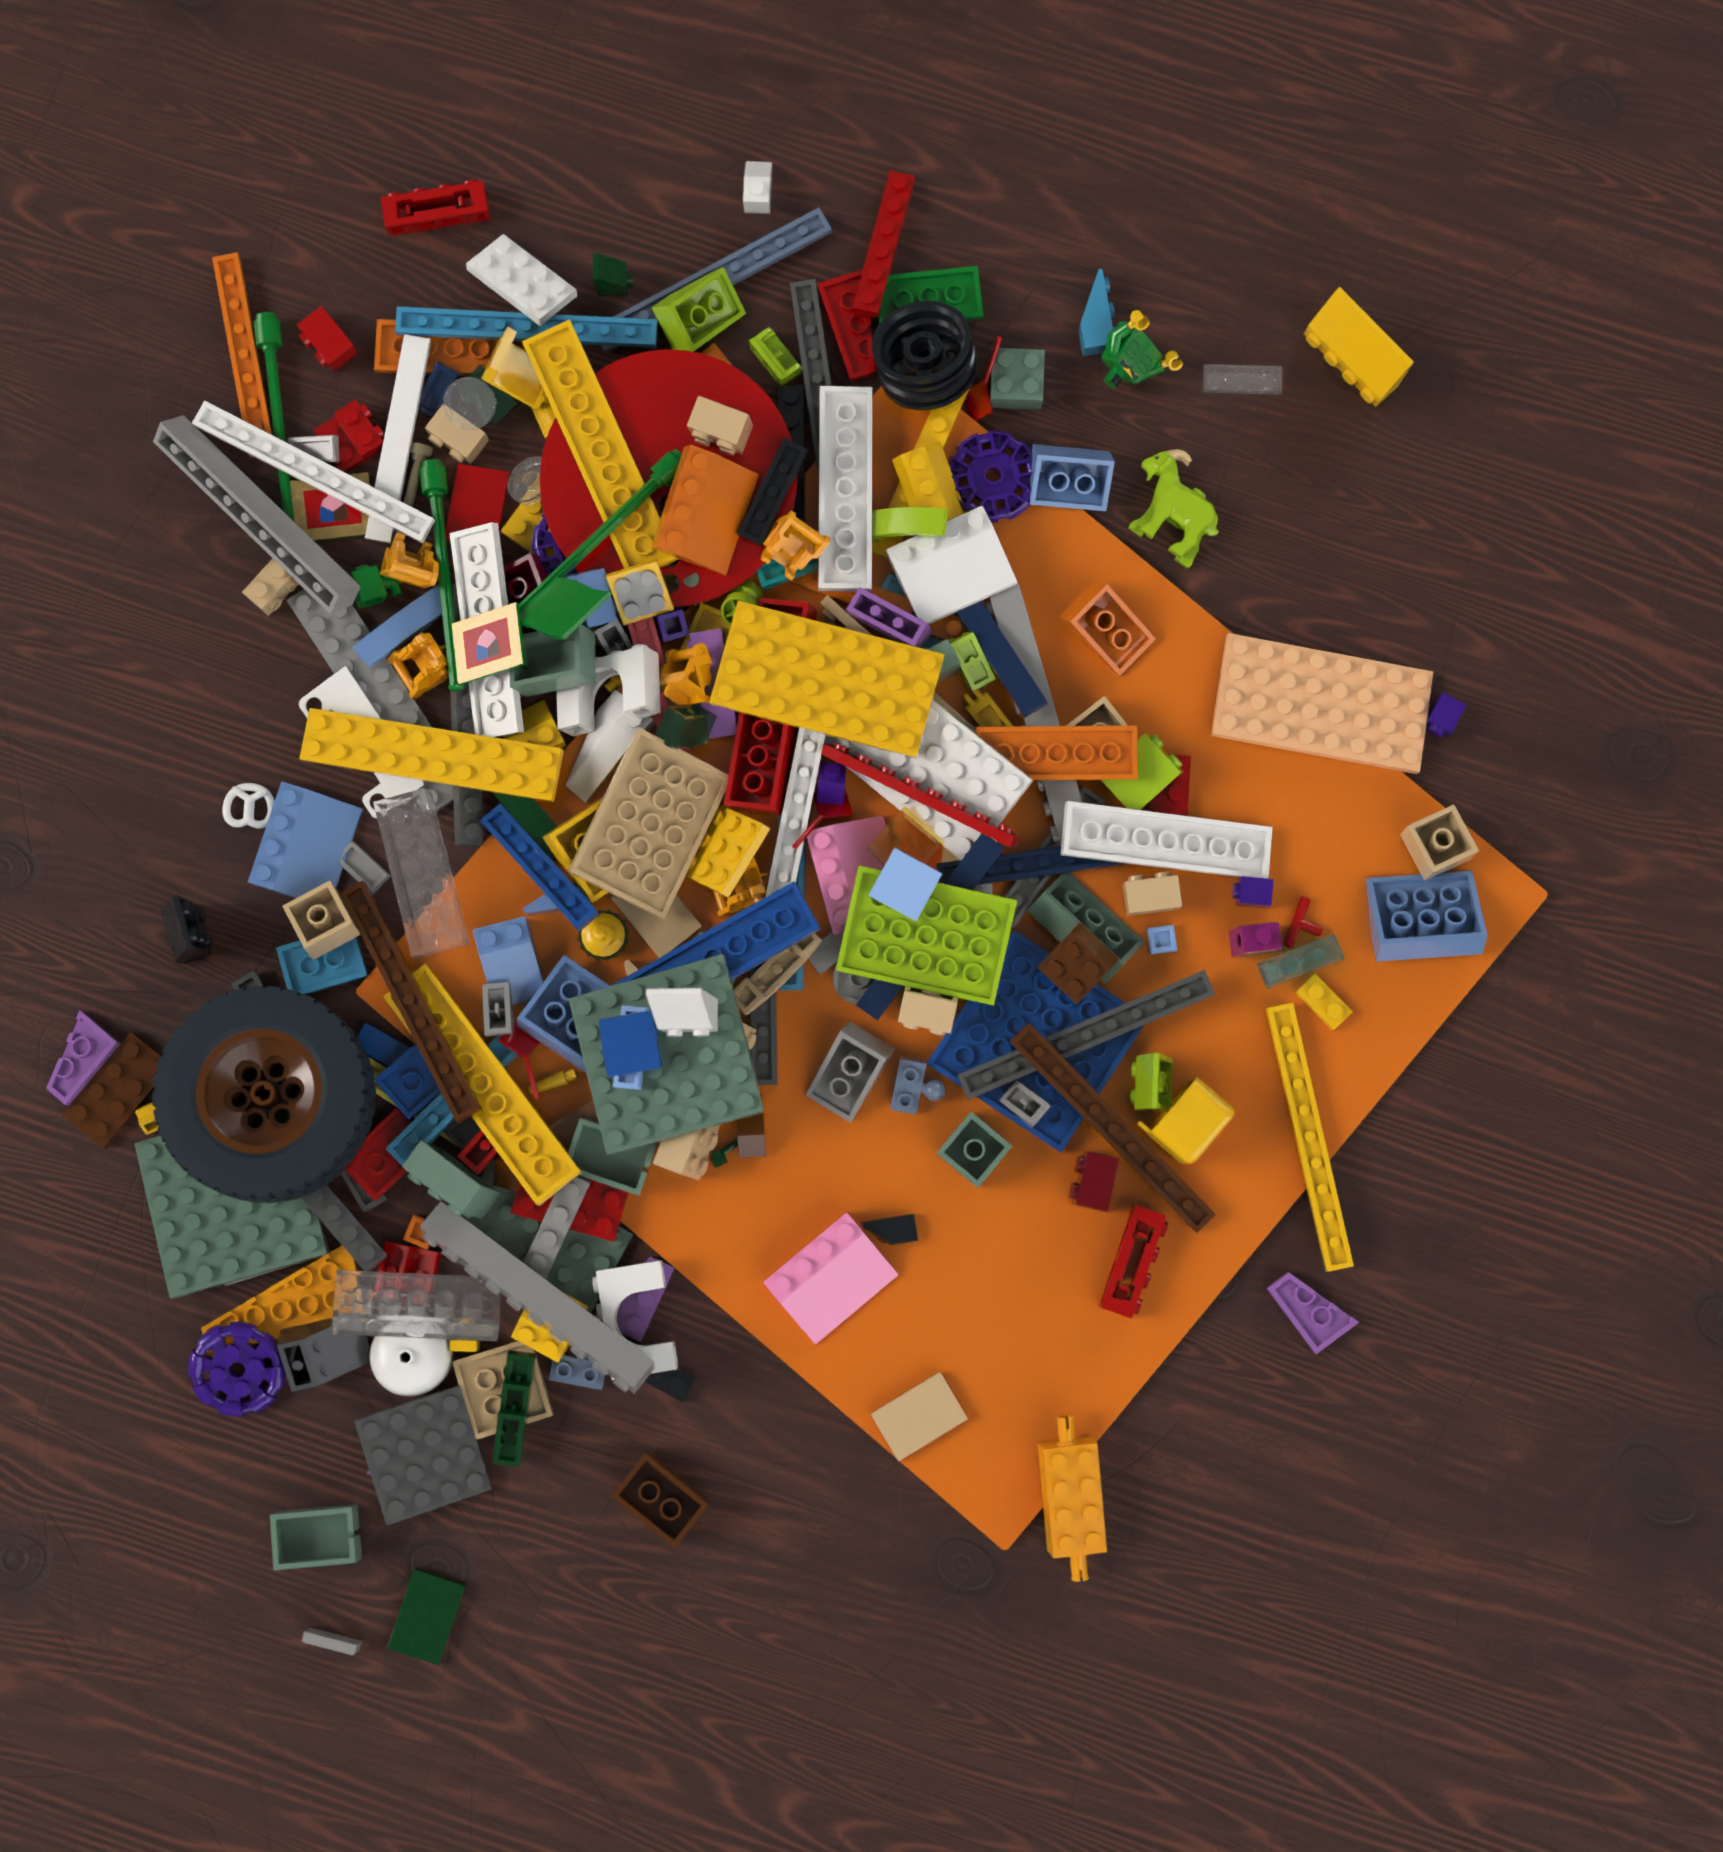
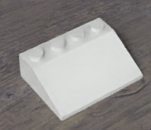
[886,506,1018,625]

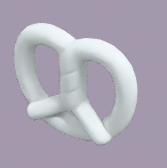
[222,783,275,829]

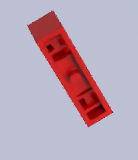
[380,180,491,236]
[1099,1205,1168,1319]

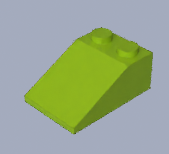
[652,267,746,352]
[1130,1053,1173,1112]

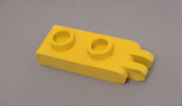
[962,689,1014,727]

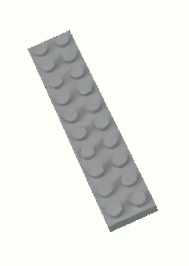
[287,589,454,818]

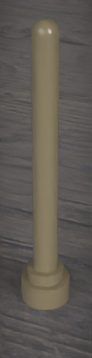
[394,443,433,542]

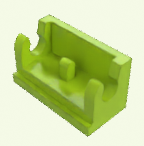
[749,327,803,386]
[948,632,996,691]

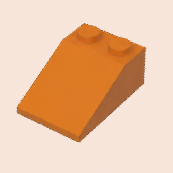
[1059,579,1156,676]

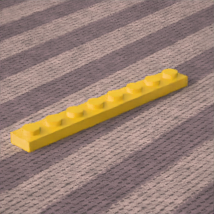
[872,386,971,560]

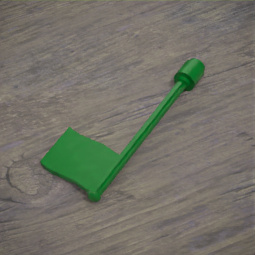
[519,449,682,639]

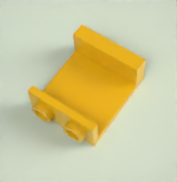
[481,327,548,410]

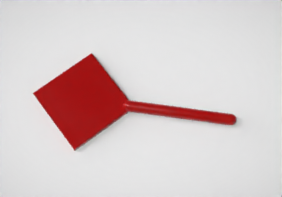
[965,336,1002,422]
[792,788,853,849]
[498,1019,541,1099]

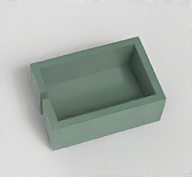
[510,624,596,697]
[568,1116,659,1196]
[402,1140,500,1219]
[270,1504,362,1570]

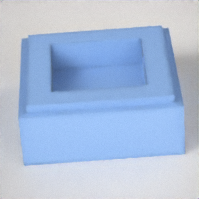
[1147,925,1177,955]

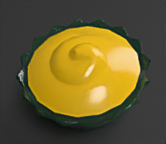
[577,909,629,961]

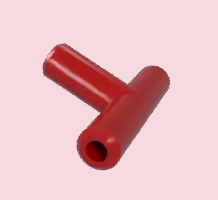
[1284,896,1324,949]

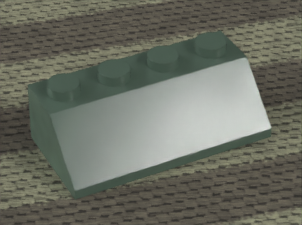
[1027,873,1144,984]

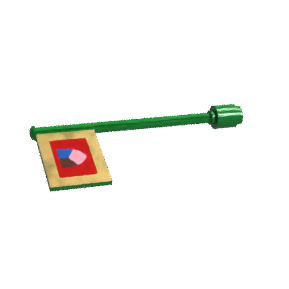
[254,312,370,541]
[420,459,526,692]

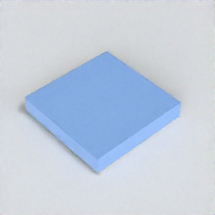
[869,848,942,921]

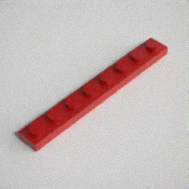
[821,742,1020,847]

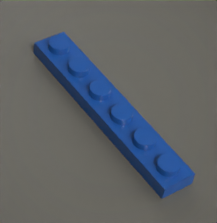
[480,803,600,932]

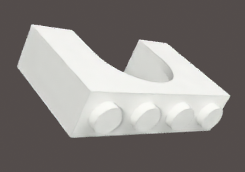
[557,644,661,737]
[592,1260,679,1380]

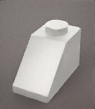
[743,161,772,214]

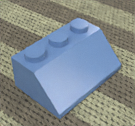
[1029,444,1115,511]

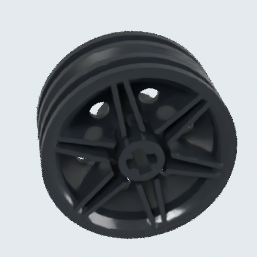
[872,301,977,410]

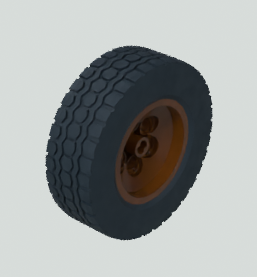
[152,986,376,1203]

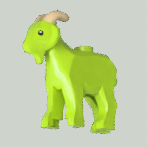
[1128,449,1219,569]

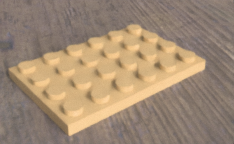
[568,727,729,920]

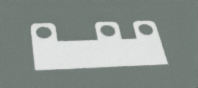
[299,666,424,818]

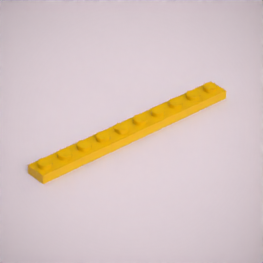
[1266,1003,1354,1272]

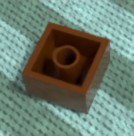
[1037,922,1119,1004]

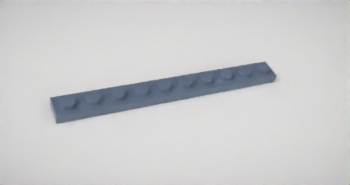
[601,208,832,353]

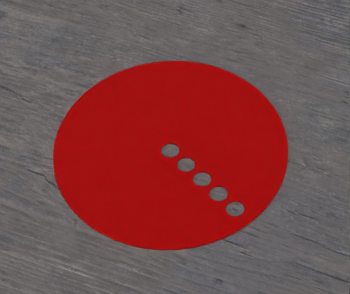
[539,349,797,607]

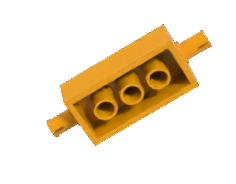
[1038,1415,1107,1582]

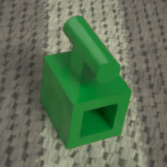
[350,565,403,609]

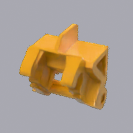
[761,510,831,581]
[380,532,439,589]
[386,632,449,699]
[659,643,713,707]
[713,857,768,917]

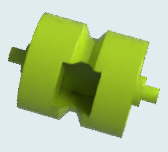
[721,580,763,626]

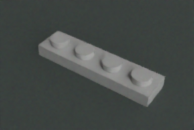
[523,1175,592,1279]

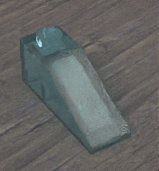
[1257,934,1344,989]

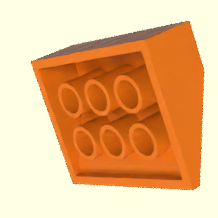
[651,444,759,575]

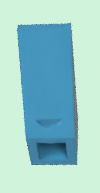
[1078,269,1117,356]

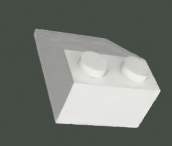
[646,988,718,1037]

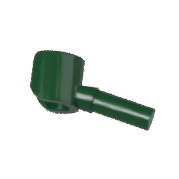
[710,1138,738,1168]

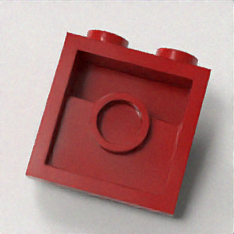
[314,399,385,473]

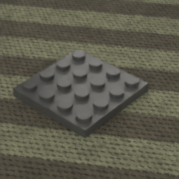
[354,1385,492,1526]

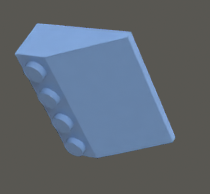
[248,781,363,899]
[1366,870,1488,962]
[517,955,609,1074]

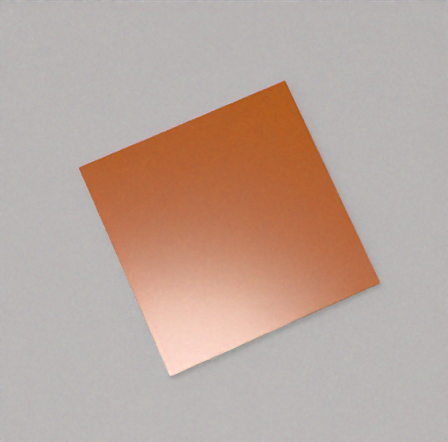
[356,386,1548,1550]

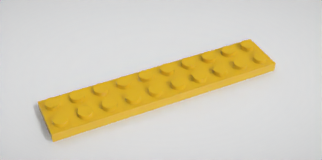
[522,319,678,568]
[299,708,564,802]
[383,964,582,1206]

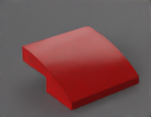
[373,1241,442,1306]

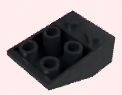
[160,895,213,964]
[277,1311,371,1392]

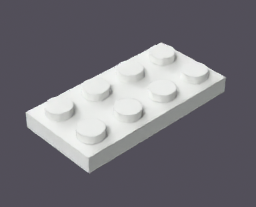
[466,234,577,326]

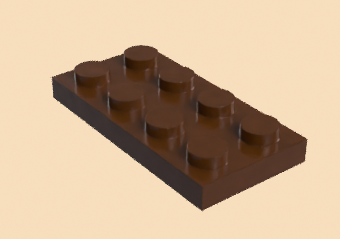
[62,1032,163,1149]

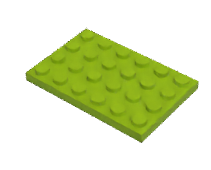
[836,865,1017,1006]

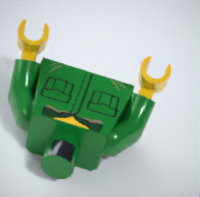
[1101,310,1183,389]

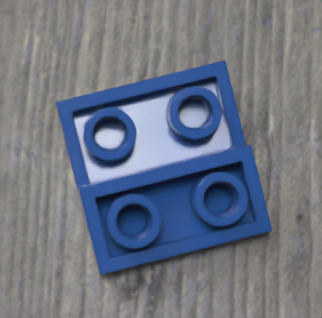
[599,1010,663,1077]

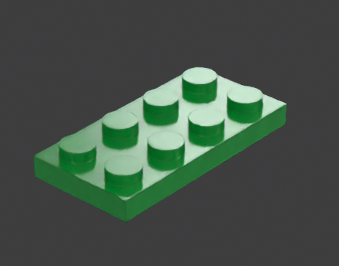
[879,266,983,324]

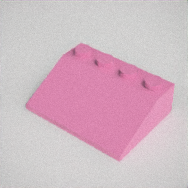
[807,816,893,937]
[763,1213,898,1344]

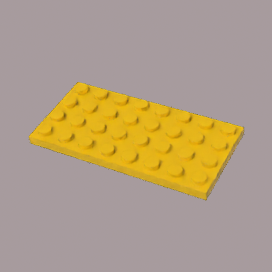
[709,601,945,759]

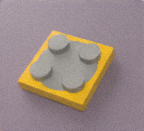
[606,559,674,625]

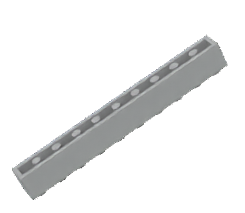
[153,415,361,614]
[985,584,1082,846]
[420,1201,655,1394]

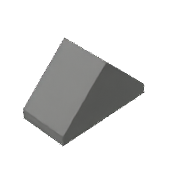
[594,619,632,677]
[482,982,515,1036]
[999,1080,1050,1128]

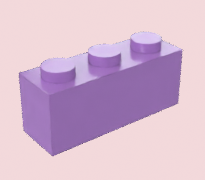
[846,587,932,649]

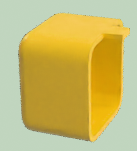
[1136,1077,1235,1164]

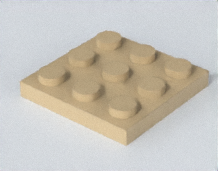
[452,1341,554,1440]

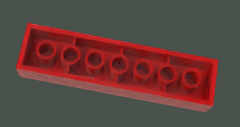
[724,598,818,817]

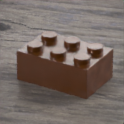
[611,1450,711,1548]

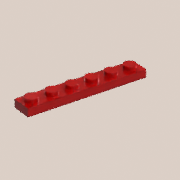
[853,171,915,318]

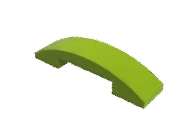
[872,507,948,542]

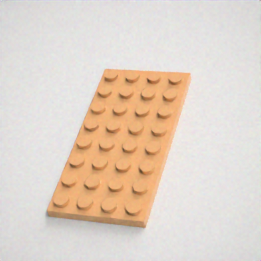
[1211,633,1433,774]

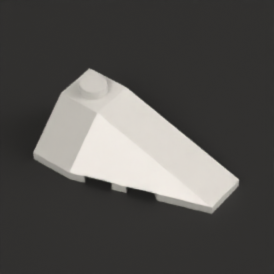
[566,690,655,803]

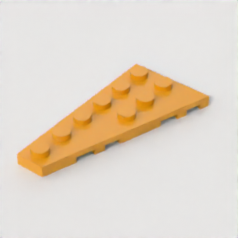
[201,1246,367,1354]

